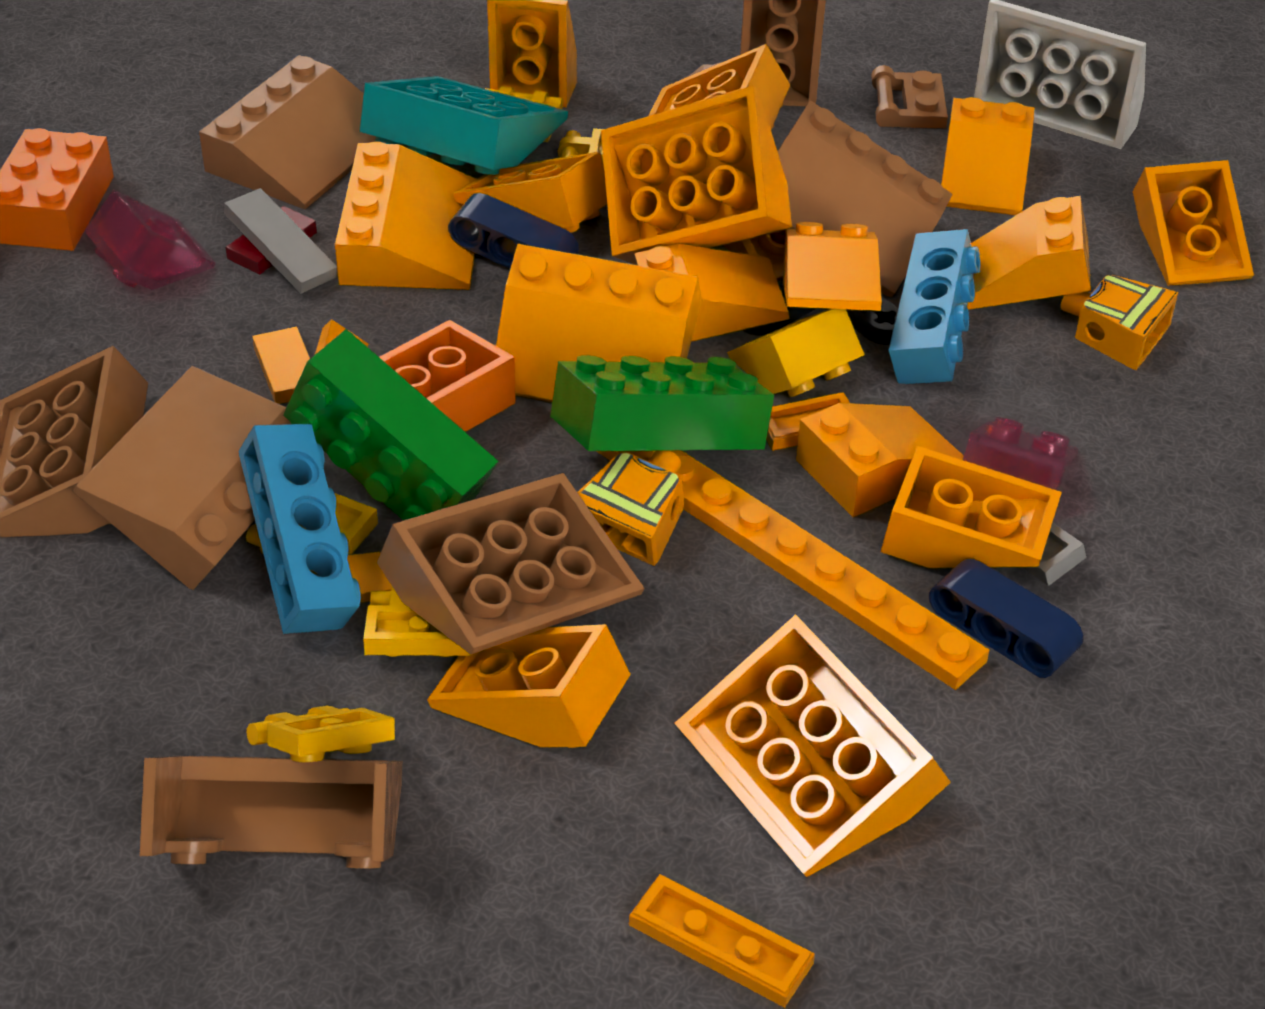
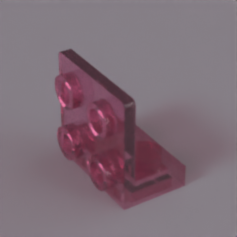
[963,417,1079,491]

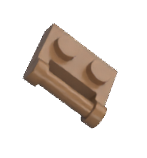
[871,65,948,129]

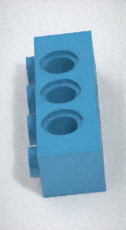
[889,229,981,384]
[238,424,361,634]

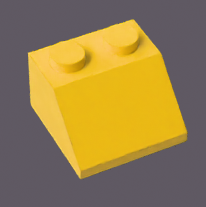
[727,309,865,398]

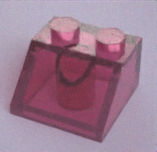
[85,189,216,290]

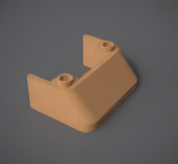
[140,756,403,869]

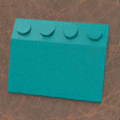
[360,76,568,175]

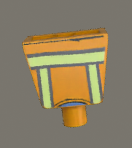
[1061,275,1178,370]
[577,450,684,566]

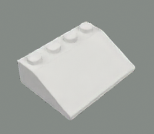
[974,0,1146,149]

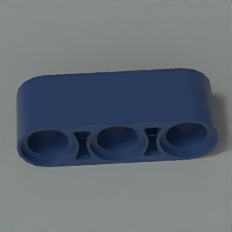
[448,193,579,268]
[929,559,1084,678]

